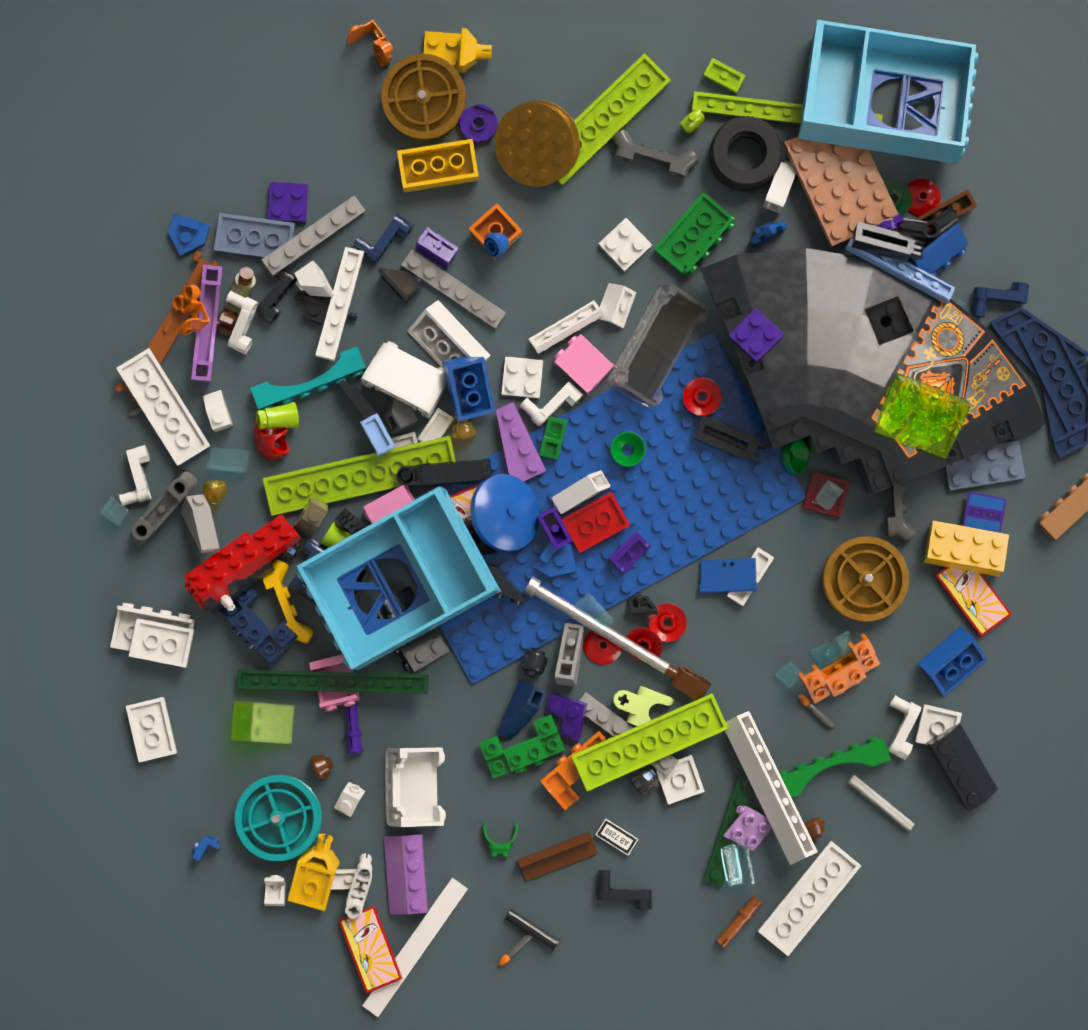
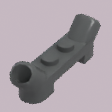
[612,130,698,178]
[130,472,198,545]
[885,483,916,543]

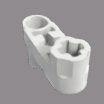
[226,291,258,355]
[519,381,584,427]
[119,445,151,506]
[888,695,922,760]
[345,853,372,919]

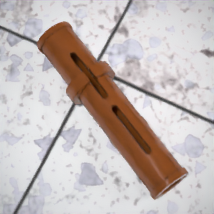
[716,895,763,948]

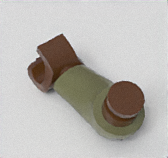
[216,267,256,336]

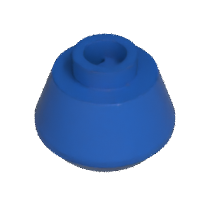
[484,233,509,258]

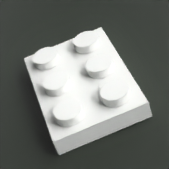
[129,618,195,668]
[126,697,177,762]

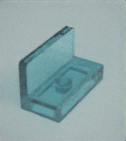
[207,447,249,474]
[574,592,615,635]
[720,843,755,887]

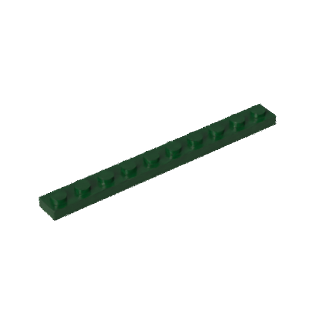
[237,669,429,695]

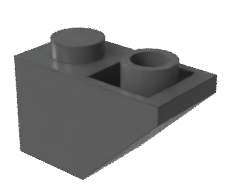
[383,395,418,435]

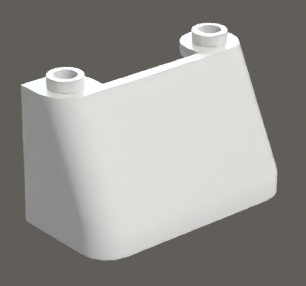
[361,341,447,419]
[385,747,446,827]

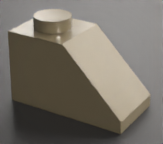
[293,496,328,538]

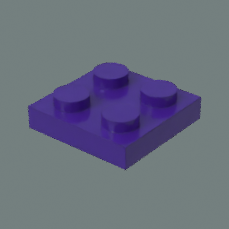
[268,182,309,223]
[729,308,784,363]

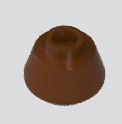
[310,755,334,780]
[804,817,825,841]

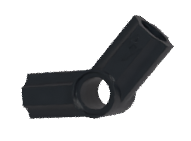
[901,208,959,242]

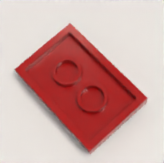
[561,492,630,553]

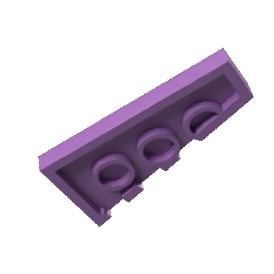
[496,402,546,482]

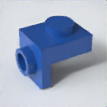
[192,835,222,861]

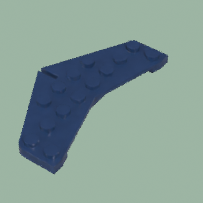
[989,308,1088,459]

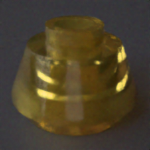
[451,419,477,440]
[202,479,227,504]

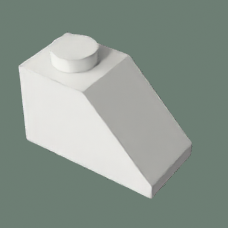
[294,261,335,297]
[203,390,233,432]

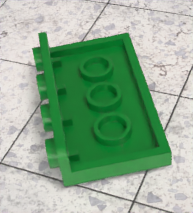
[653,192,736,277]

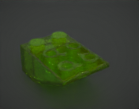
[231,701,295,744]

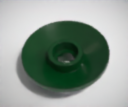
[884,181,912,216]

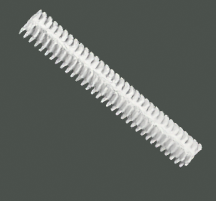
[848,775,914,831]

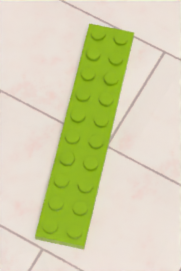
[263,435,456,516]

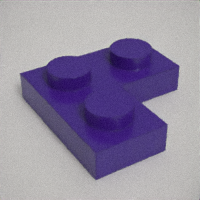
[546,693,587,741]

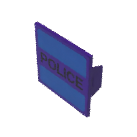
[963,491,1007,533]

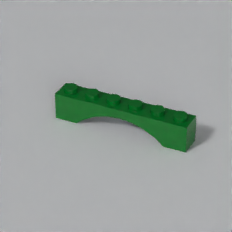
[779,736,891,797]

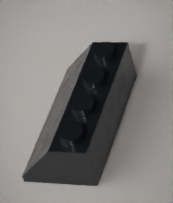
[927,723,998,811]

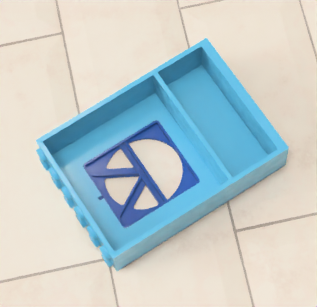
[798,20,978,164]
[297,486,501,670]

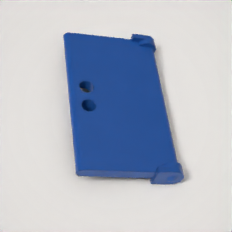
[699,558,758,594]

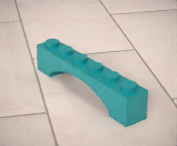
[250,347,366,410]

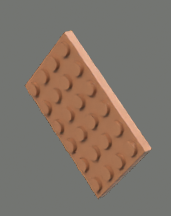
[783,137,899,247]

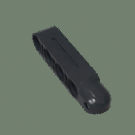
[396,459,492,486]

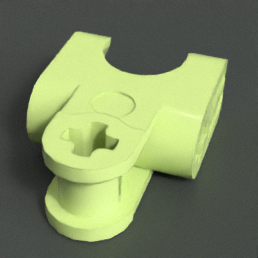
[613,686,674,726]

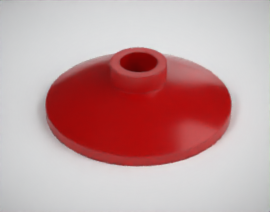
[907,179,941,216]
[683,378,721,416]
[648,603,687,642]
[626,628,663,662]
[584,629,622,665]

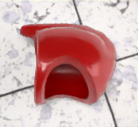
[254,423,290,460]

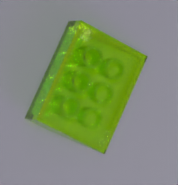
[875,372,971,459]

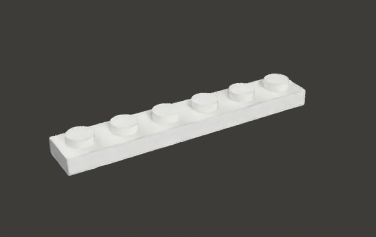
[316,247,364,361]

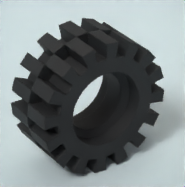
[335,508,367,534]

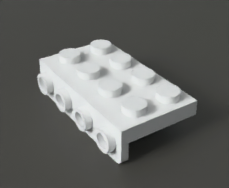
[110,603,195,651]

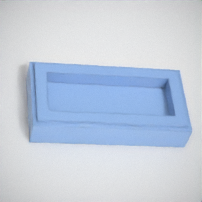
[360,413,395,456]

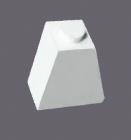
[763,161,796,214]
[552,470,611,514]

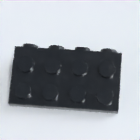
[376,586,449,674]

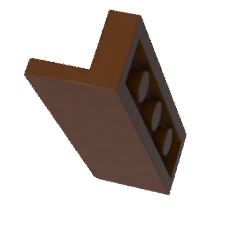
[517,832,598,881]

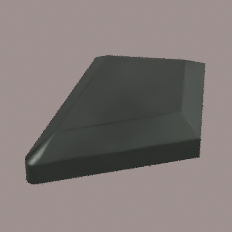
[628,594,659,615]

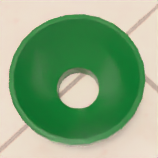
[611,432,646,467]
[781,439,809,474]

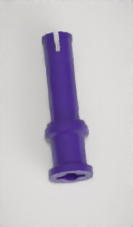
[345,694,364,753]

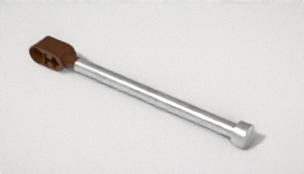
[523,577,711,700]

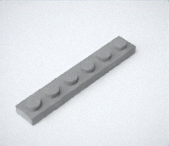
[261,195,365,276]
[401,250,506,329]
[579,692,679,777]

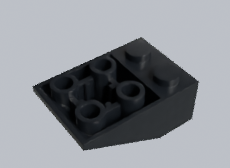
[485,562,528,605]

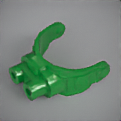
[483,822,519,856]

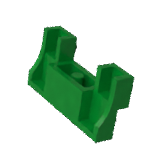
[479,714,565,779]

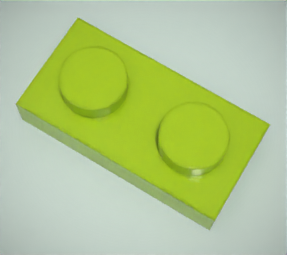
[703,58,746,94]

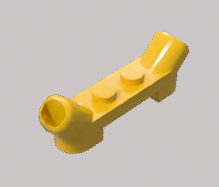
[263,559,314,644]

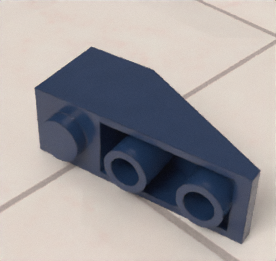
[497,680,547,739]

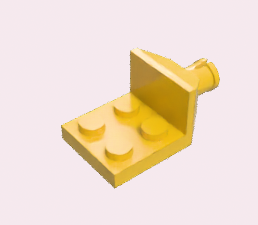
[424,28,492,73]
[287,834,340,911]

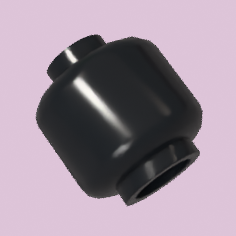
[520,648,548,678]

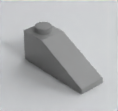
[181,494,219,553]
[555,623,584,687]

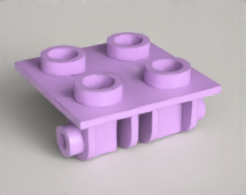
[724,805,772,851]

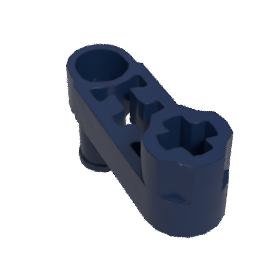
[353,214,414,264]
[973,282,1029,318]
[288,538,327,603]

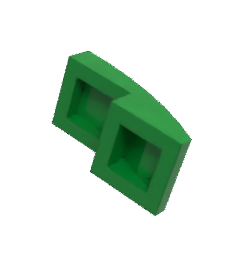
[539,416,568,460]

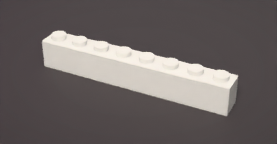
[725,711,817,865]

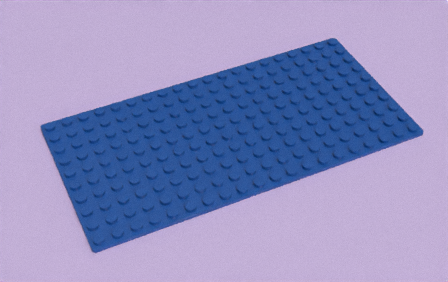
[405,333,805,683]

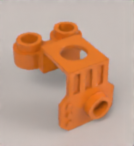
[347,20,393,67]
[172,285,210,335]

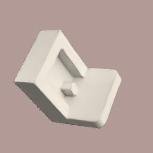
[334,782,365,817]
[264,875,286,906]

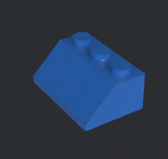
[909,223,969,277]
[442,357,495,421]
[917,626,988,697]

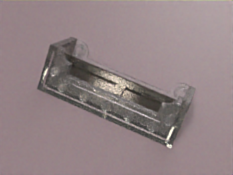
[604,284,709,407]

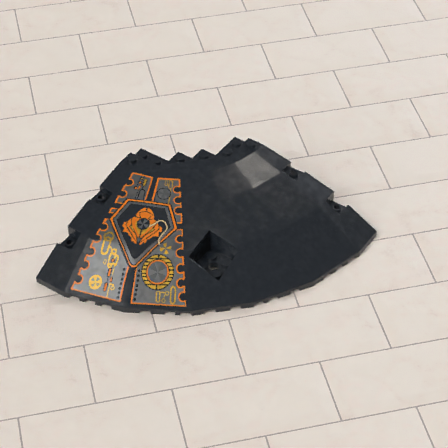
[700,248,1046,494]

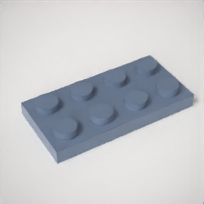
[214,213,295,258]
[945,441,1025,491]

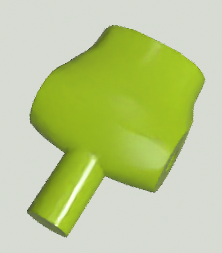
[679,108,704,133]

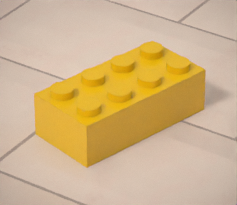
[397,139,479,193]
[924,521,1009,577]

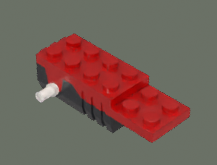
[184,514,301,614]

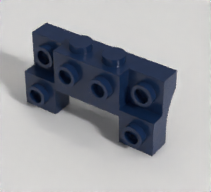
[219,587,298,665]

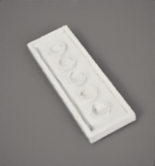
[116,348,210,466]
[758,841,861,956]

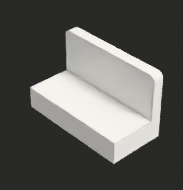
[598,283,636,328]

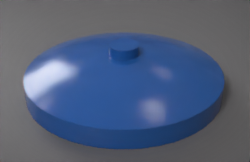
[470,474,539,552]

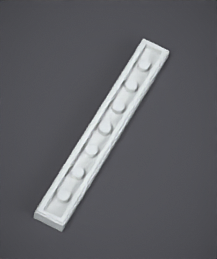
[362,878,468,1017]

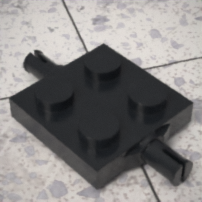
[295,287,358,326]

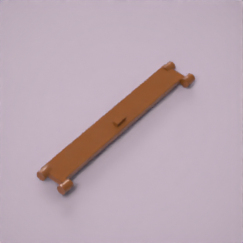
[114,251,220,403]

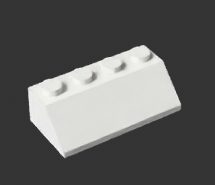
[408,301,490,368]

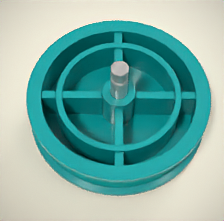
[235,775,322,861]

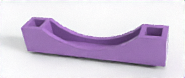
[191,264,222,382]

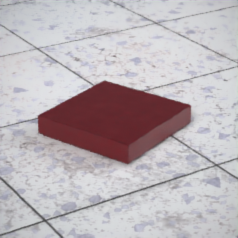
[802,471,850,518]

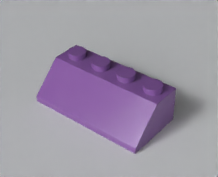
[384,834,428,914]

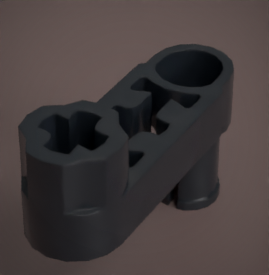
[255,269,297,324]
[597,870,652,910]

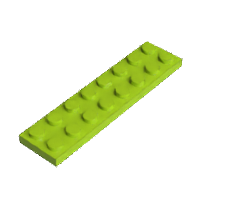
[558,53,671,186]
[571,693,728,792]

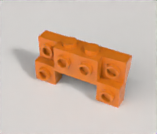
[798,634,880,704]
[540,731,607,810]

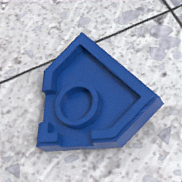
[168,214,211,257]
[749,220,787,248]
[534,541,577,578]

